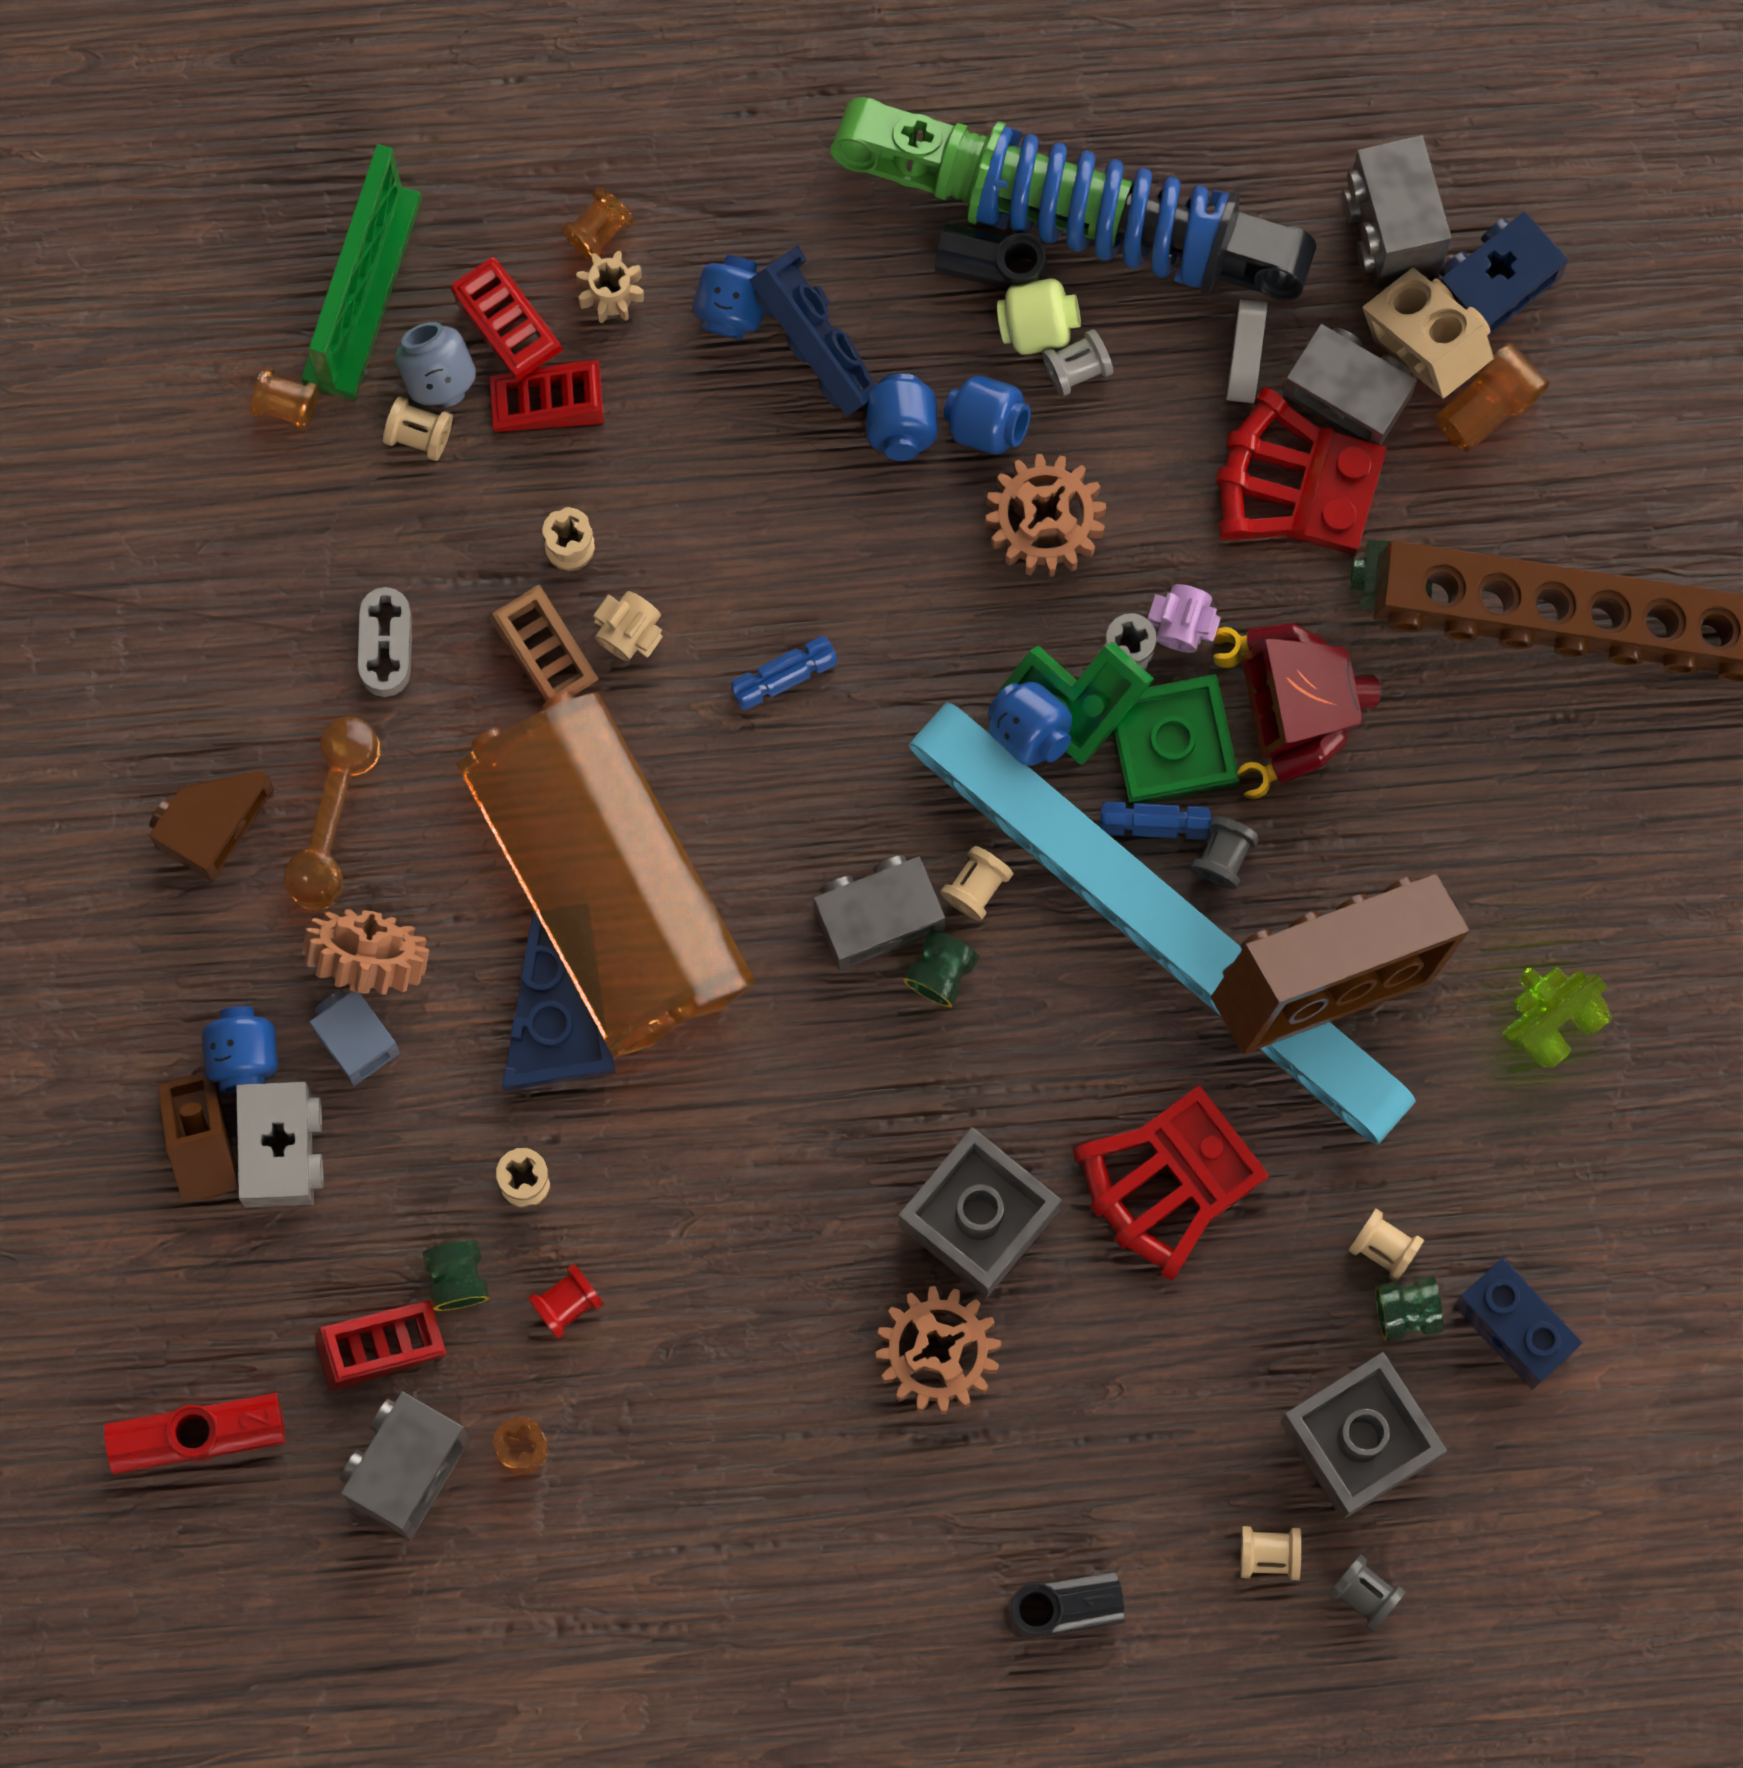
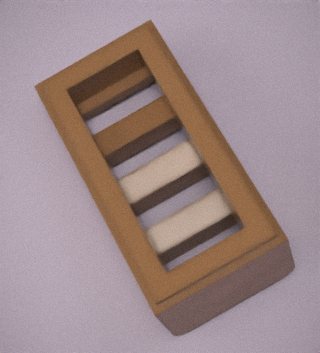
[488,584,599,710]

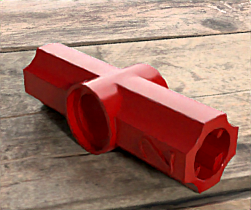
[104,1393,286,1475]

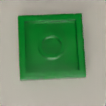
[1112,674,1240,807]

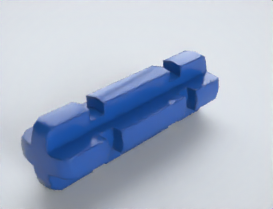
[731,636,837,710]
[1100,801,1211,841]

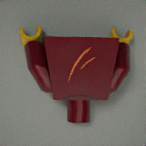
[1213,623,1381,799]

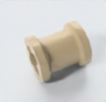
[383,396,453,461]
[542,507,595,571]
[940,846,1014,921]
[496,1148,550,1208]
[1348,1209,1424,1283]
[1240,1526,1301,1580]

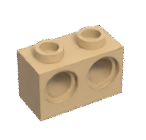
[1362,267,1494,399]

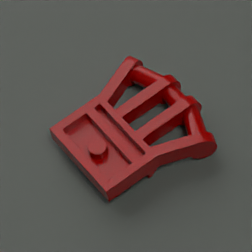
[1215,388,1387,556]
[1072,1085,1269,1282]

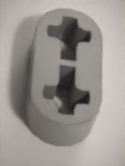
[1226,298,1267,404]
[358,587,412,697]

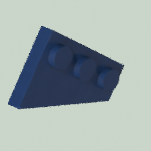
[749,245,876,416]
[502,904,616,1091]

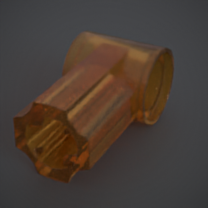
[1435,343,1550,453]

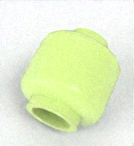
[997,278,1081,355]

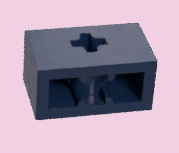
[1439,211,1569,337]
[1453,1257,1583,1390]

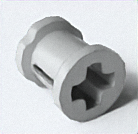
[1042,329,1114,397]
[1104,613,1157,670]

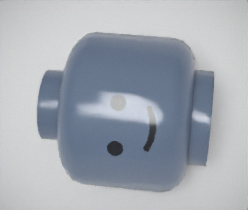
[395,322,476,408]

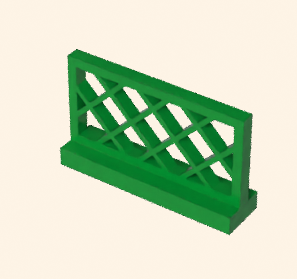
[301,144,422,401]

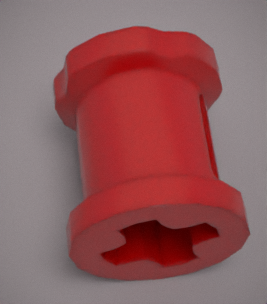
[527,1264,604,1340]

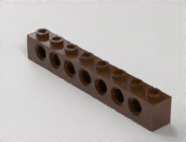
[1373,540,1743,682]

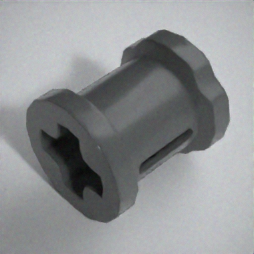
[1191,816,1259,890]
[1328,1554,1406,1632]

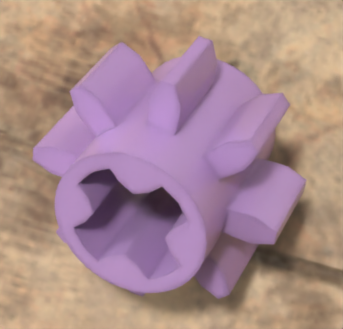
[1147,584,1221,653]

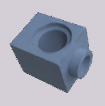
[309,991,401,1086]

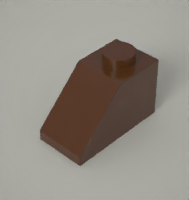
[149,770,274,883]
[158,1073,239,1203]

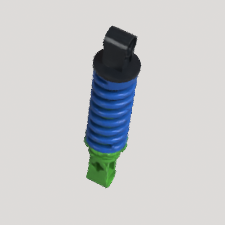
[830,97,1317,301]

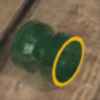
[903,930,980,1007]
[422,1240,490,1311]
[1375,1276,1444,1341]

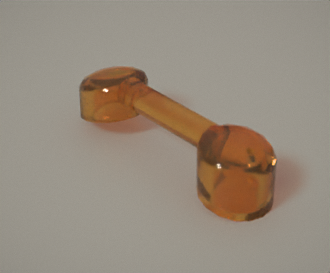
[284,716,381,911]

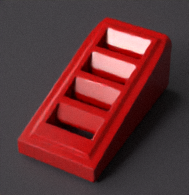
[450,257,563,381]
[489,360,604,432]
[315,1300,446,1391]

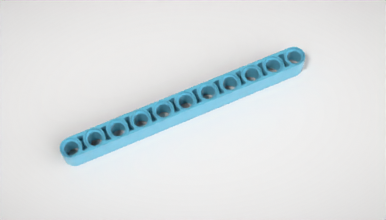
[909,702,1415,1145]

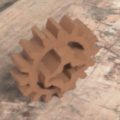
[985,454,1107,577]
[302,909,429,995]
[875,1286,1001,1415]

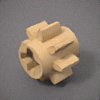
[576,251,644,323]
[593,591,663,661]

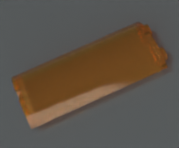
[456,691,757,1058]

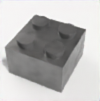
[1342,135,1452,290]
[898,1127,1062,1299]
[1280,1352,1447,1520]
[340,1391,471,1540]

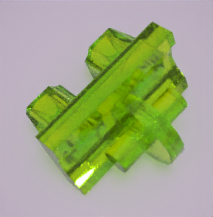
[1501,966,1613,1068]

